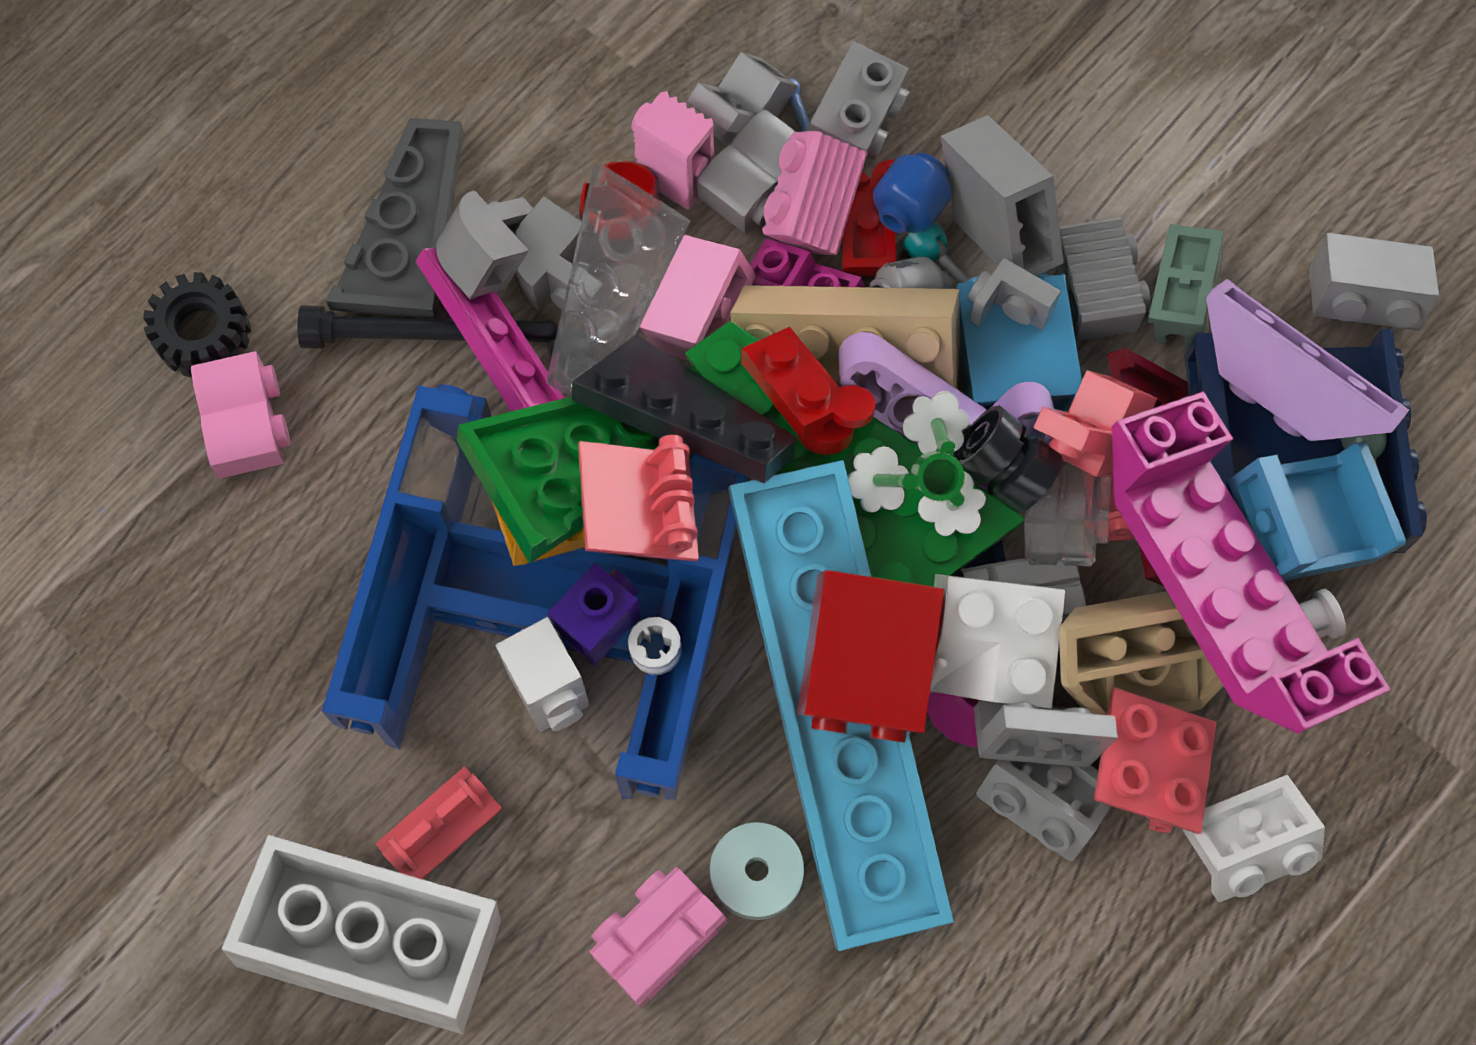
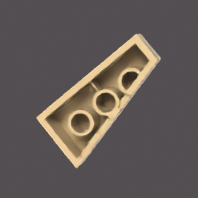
[731,285,961,400]

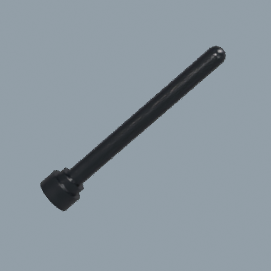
[297,305,559,349]

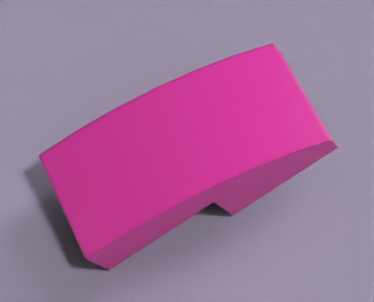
[750,238,865,287]

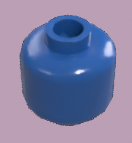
[873,153,952,234]

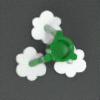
[847,391,985,536]

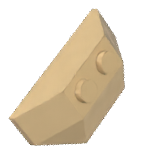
[1059,591,1223,715]

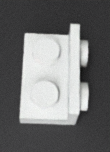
[1183,775,1325,902]

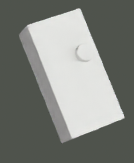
[222,835,502,1034]

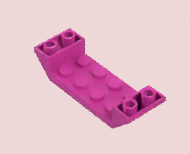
[1112,391,1391,734]

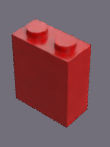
[797,570,944,743]

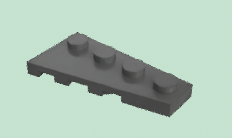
[326,118,464,319]

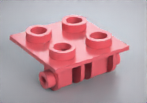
[578,435,699,561]
[1094,687,1217,834]

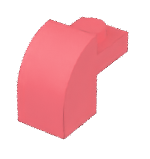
[1033,370,1158,477]

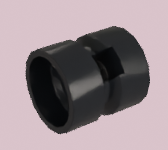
[953,405,1063,513]

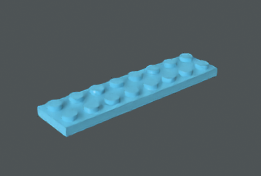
[728,460,954,951]

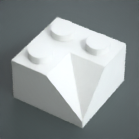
[932,574,1065,708]

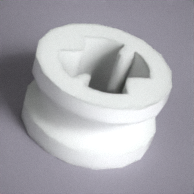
[628,617,682,675]

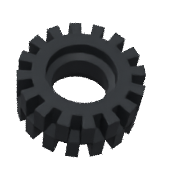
[143,272,251,378]

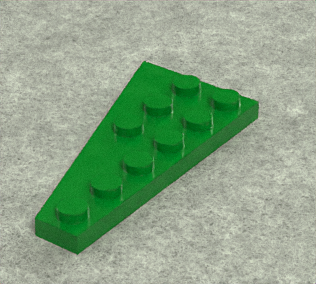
[685,321,1026,587]

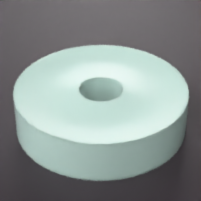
[710,822,804,920]

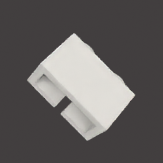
[495,617,590,732]

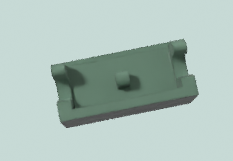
[1148,224,1224,349]

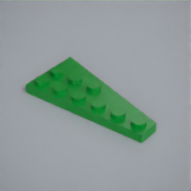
[456,367,698,564]

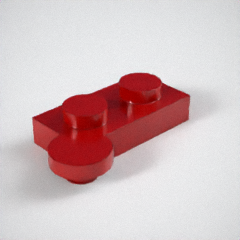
[841,159,896,277]
[741,327,875,441]

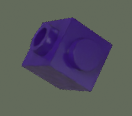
[547,563,641,666]

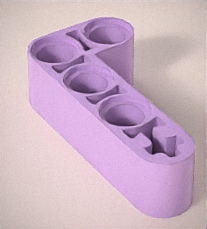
[838,332,1054,490]

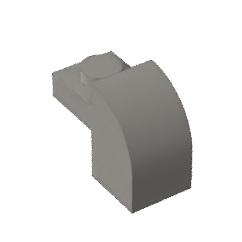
[687,52,798,146]
[436,190,533,299]
[515,196,606,323]

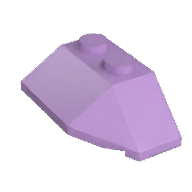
[1206,279,1409,441]

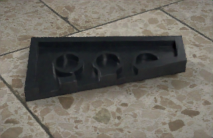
[572,334,797,484]

